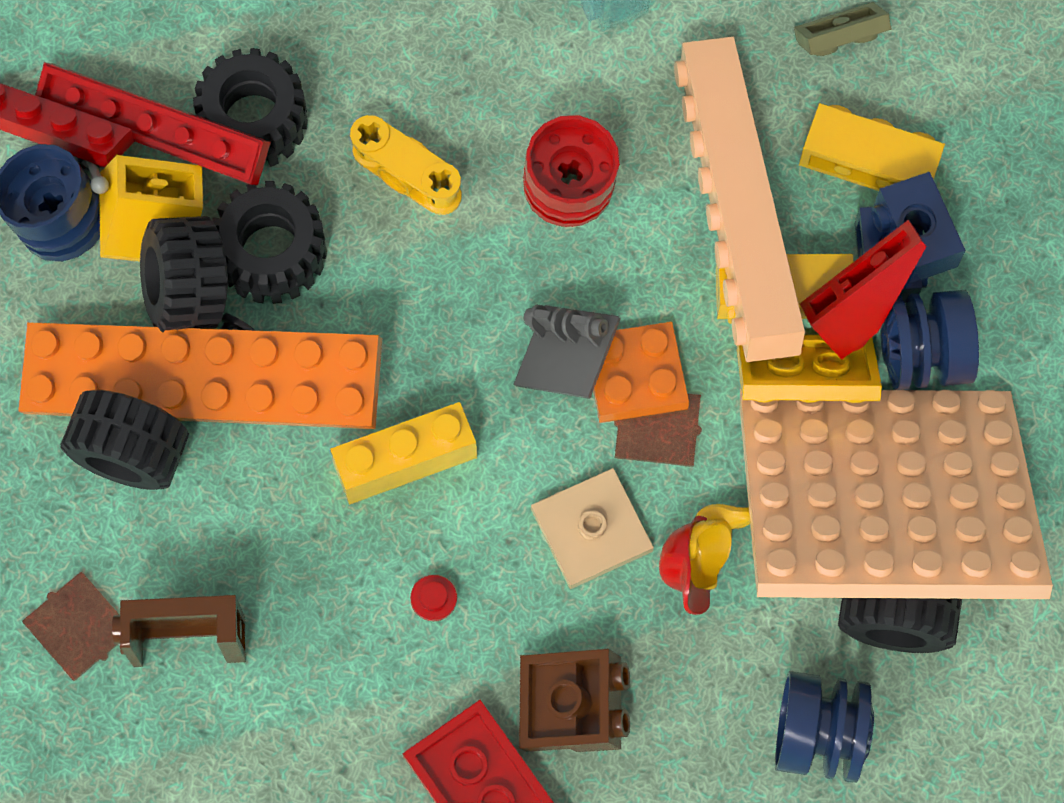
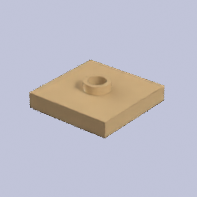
[531,468,654,589]

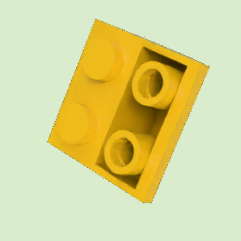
[99,155,203,262]

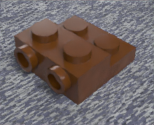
[519,649,630,752]

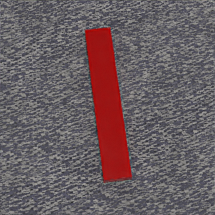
[35,62,271,185]

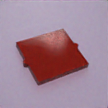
[614,393,702,467]
[22,572,119,681]

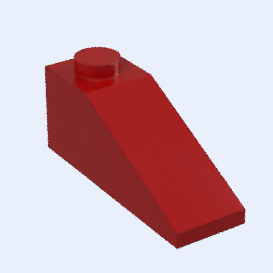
[799,220,927,360]

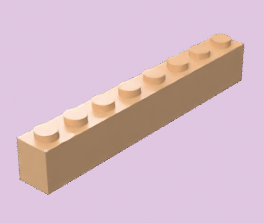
[674,37,805,362]

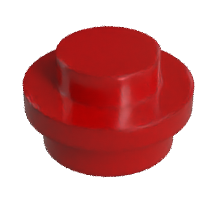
[410,575,457,622]

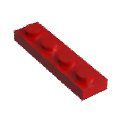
[0,83,134,167]

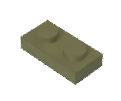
[794,2,892,56]

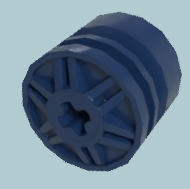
[0,144,100,262]
[880,290,979,390]
[775,671,874,783]

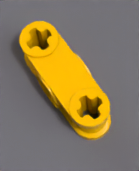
[350,115,462,215]

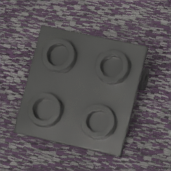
[513,304,621,399]

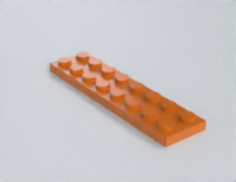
[18,322,383,429]

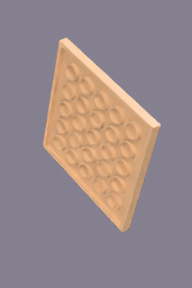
[740,389,1053,599]

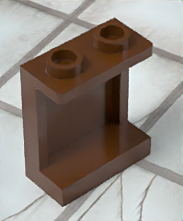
[112,595,246,667]

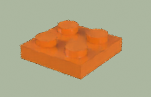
[593,322,689,423]

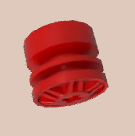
[523,115,620,227]

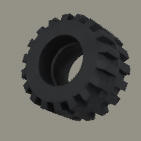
[193,48,308,167]
[213,181,327,304]
[140,216,228,332]
[60,390,189,490]
[838,598,962,653]

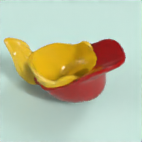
[659,504,750,615]

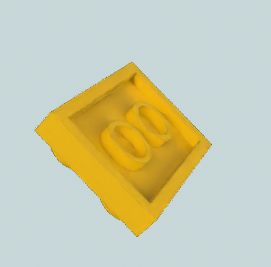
[737,335,882,403]

